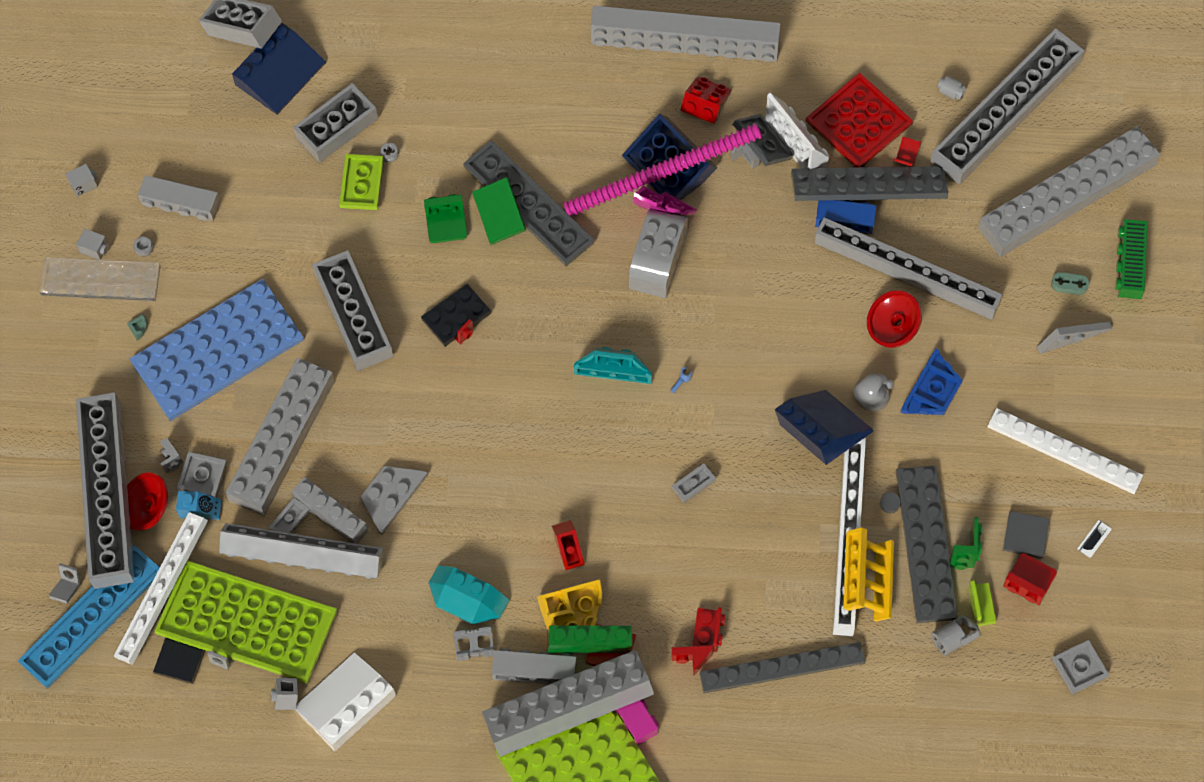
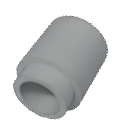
[937,75,967,100]

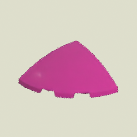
[633,186,698,216]

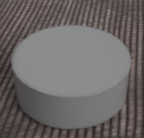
[133,236,154,257]

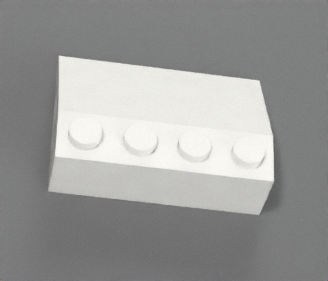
[765,93,829,170]
[295,652,396,751]

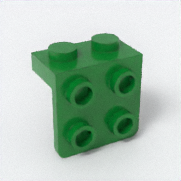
[424,194,467,243]
[950,517,982,570]

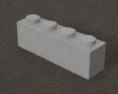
[138,175,220,221]
[292,477,368,544]
[492,648,577,684]

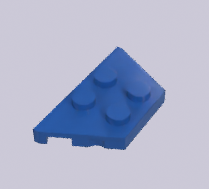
[900,348,963,415]

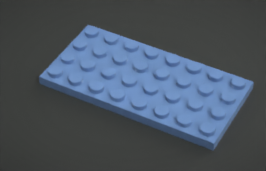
[130,279,304,421]

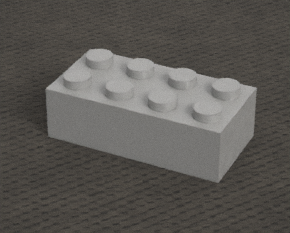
[198,0,282,49]
[293,83,378,163]

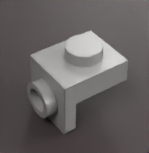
[731,143,760,169]

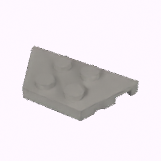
[361,466,428,535]

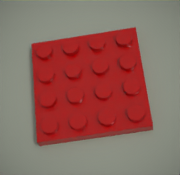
[805,72,913,168]

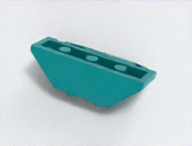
[573,347,652,384]
[428,565,510,624]

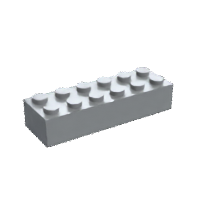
[312,250,393,371]

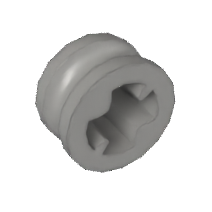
[381,143,398,162]

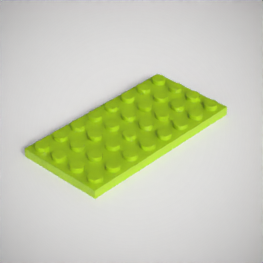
[155,561,338,684]

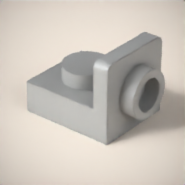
[160,437,183,473]

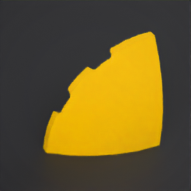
[537,579,602,654]

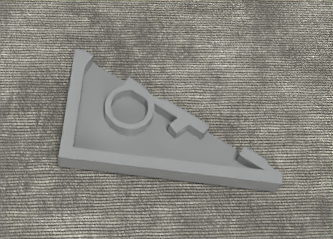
[1037,322,1112,354]

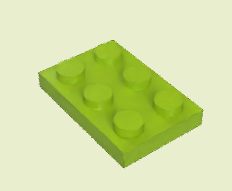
[339,154,384,210]

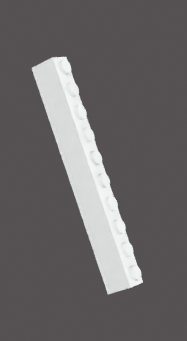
[833,438,866,636]

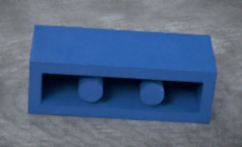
[815,200,876,234]

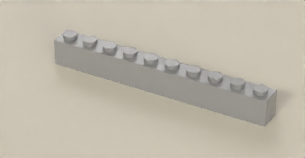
[815,217,1003,320]

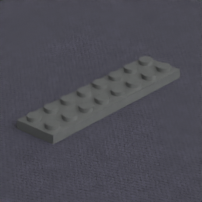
[463,140,594,267]
[791,166,948,201]
[896,466,958,624]

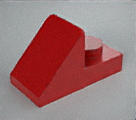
[671,645,713,676]

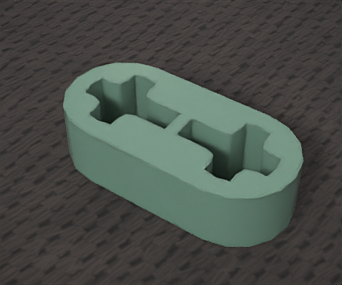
[1051,272,1089,295]

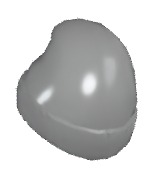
[854,373,894,411]

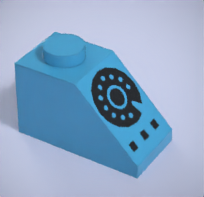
[176,491,222,520]

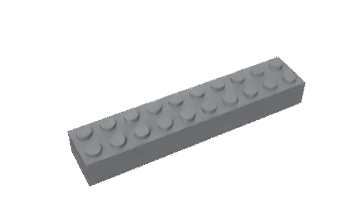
[591,6,780,62]
[931,28,1085,185]
[978,126,1160,258]
[76,392,135,589]

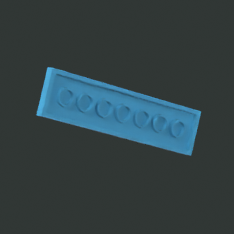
[18,545,160,689]

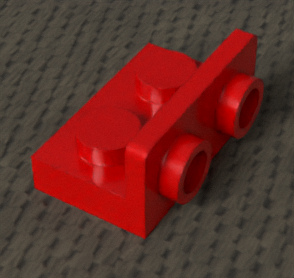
[692,607,725,652]

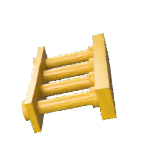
[843,527,894,622]

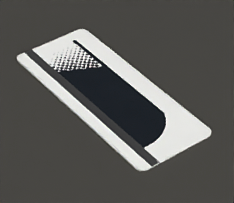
[1077,520,1112,558]

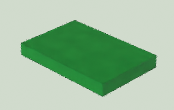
[472,177,527,245]

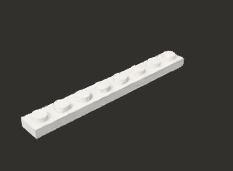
[988,408,1143,494]
[114,512,208,665]

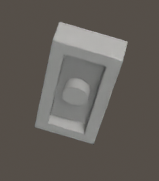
[672,463,716,503]
[269,498,310,533]

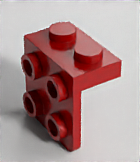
[680,77,731,124]
[1003,553,1057,606]

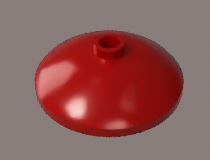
[867,290,922,348]
[127,472,168,531]

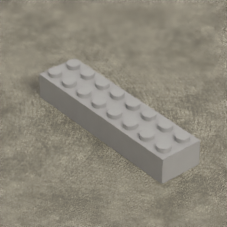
[226,358,335,516]
[482,650,654,757]

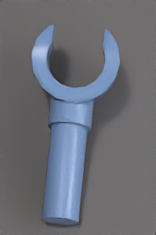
[670,367,692,393]

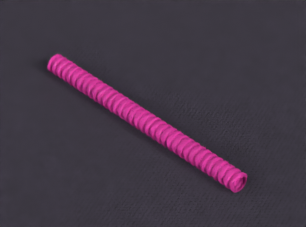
[563,123,762,217]

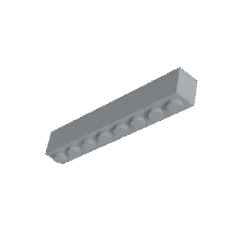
[219,523,383,579]

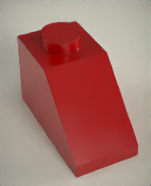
[552,520,585,571]

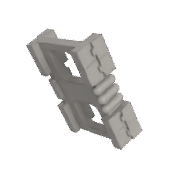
[453,626,494,661]

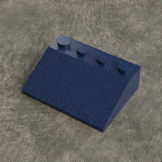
[232,22,326,115]
[622,114,717,200]
[775,390,874,465]

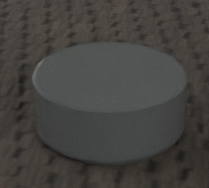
[880,492,901,513]

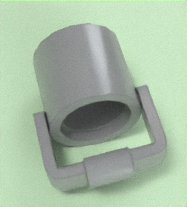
[932,615,981,656]

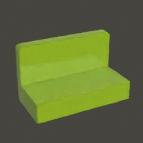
[968,580,996,626]

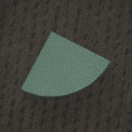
[127,314,147,341]

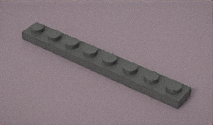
[700,642,865,693]

